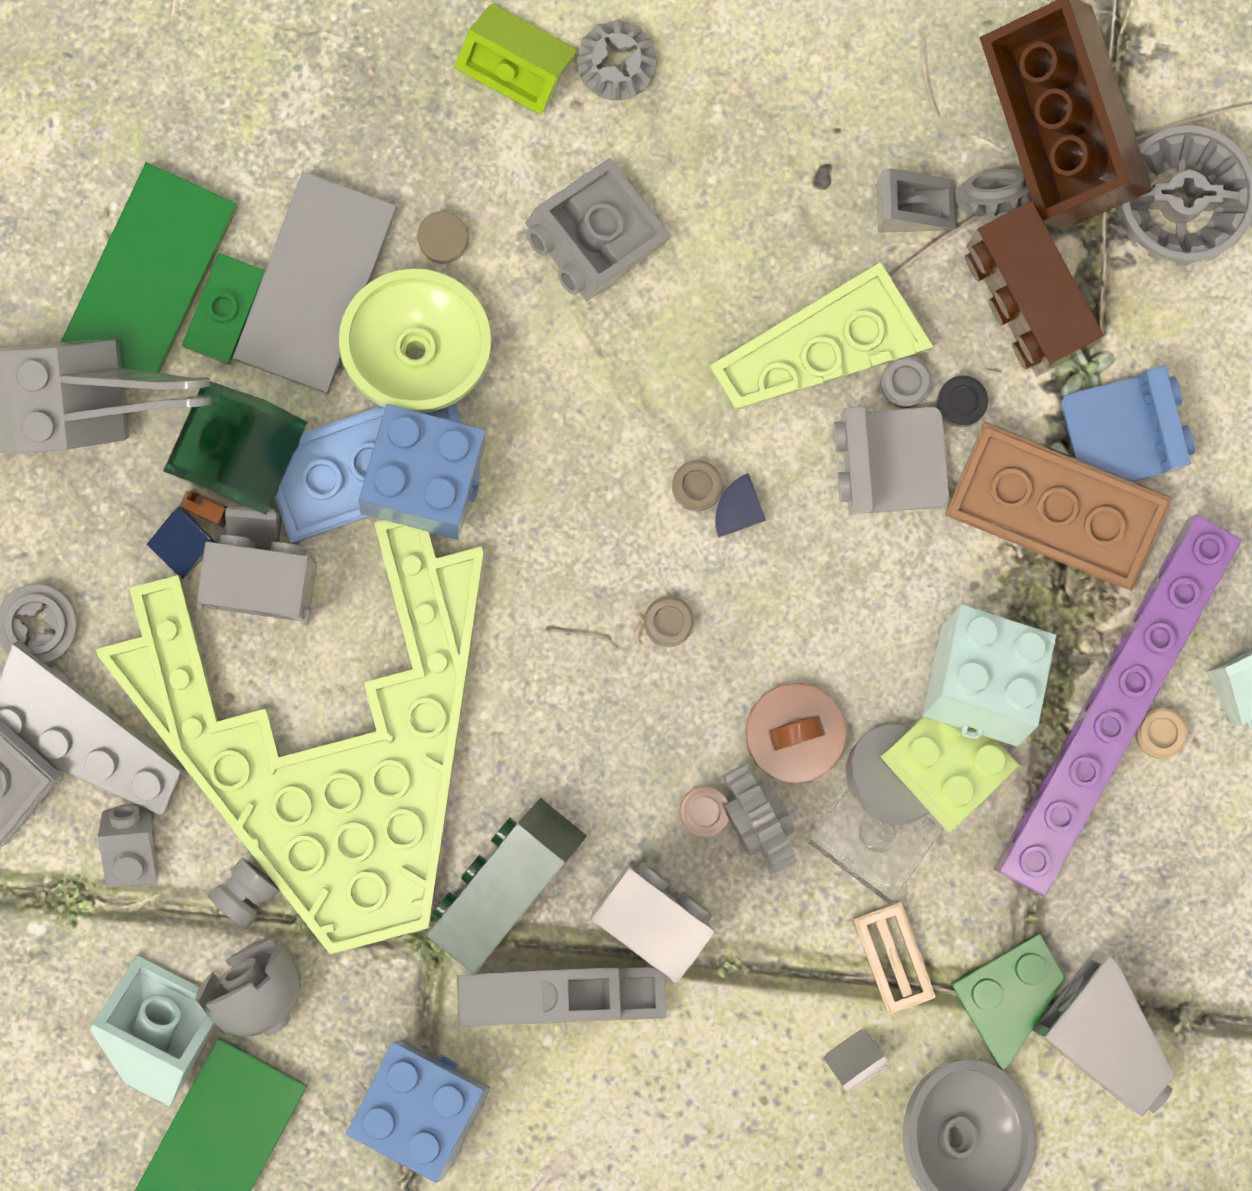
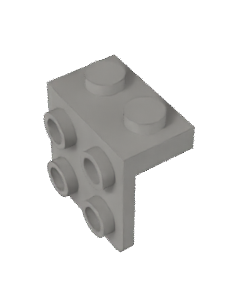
[833,407,949,515]

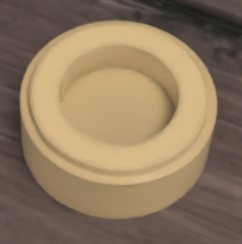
[1135,708,1188,758]

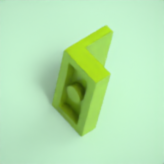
[454,4,577,115]

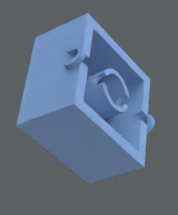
[358,404,485,540]
[346,1040,491,1183]

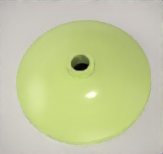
[339,269,491,413]

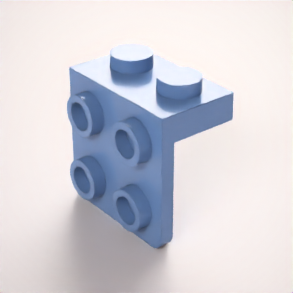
[1061,365,1195,481]

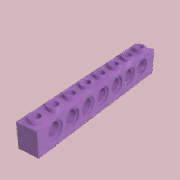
[993,515,1242,896]

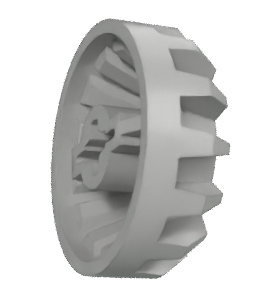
[1116,125,1252,266]

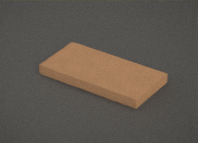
[945,421,1172,591]

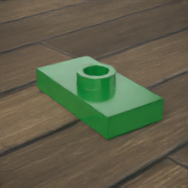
[181,253,265,366]

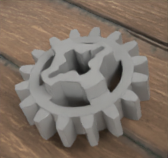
[722,765,797,873]

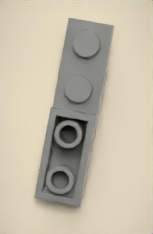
[457,967,667,1027]

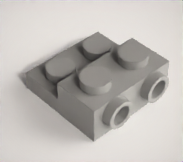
[525,158,672,302]

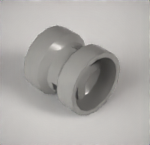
[209,858,280,929]

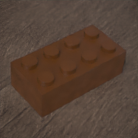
[979,0,1153,230]

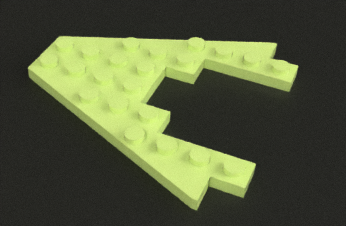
[96,520,484,954]

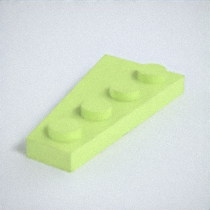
[709,262,933,411]

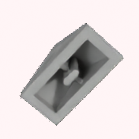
[876,168,956,233]

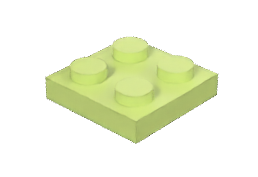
[880,717,1020,833]

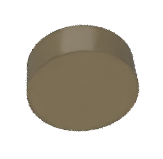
[417,211,468,264]
[672,460,722,512]
[644,596,694,647]

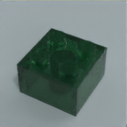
[163,381,308,515]

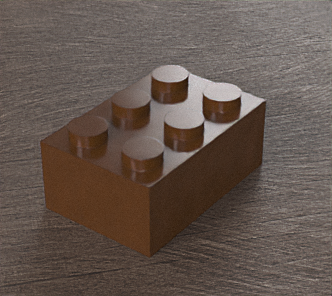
[965,200,1104,377]

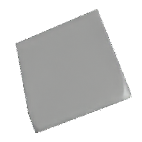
[225,506,282,551]
[824,1030,889,1092]

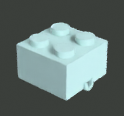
[922,604,1056,746]

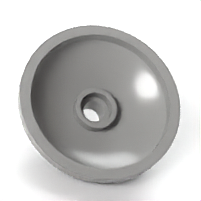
[903,1059,1035,1191]

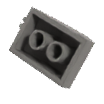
[0,338,212,454]

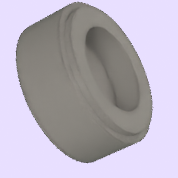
[880,356,932,408]

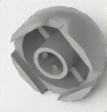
[195,939,301,1037]

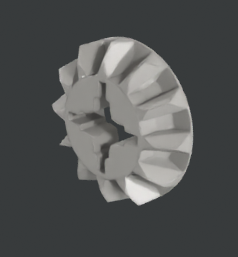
[577,19,657,100]
[955,169,1032,216]
[0,584,78,664]

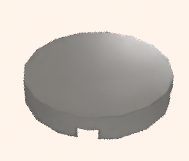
[845,724,930,824]

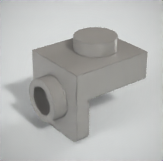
[98,804,159,888]

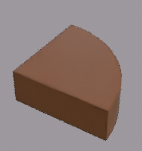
[179,490,228,528]

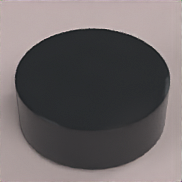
[936,375,988,427]

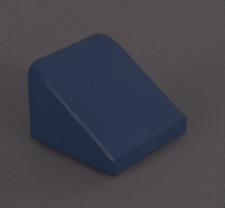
[146,506,217,580]

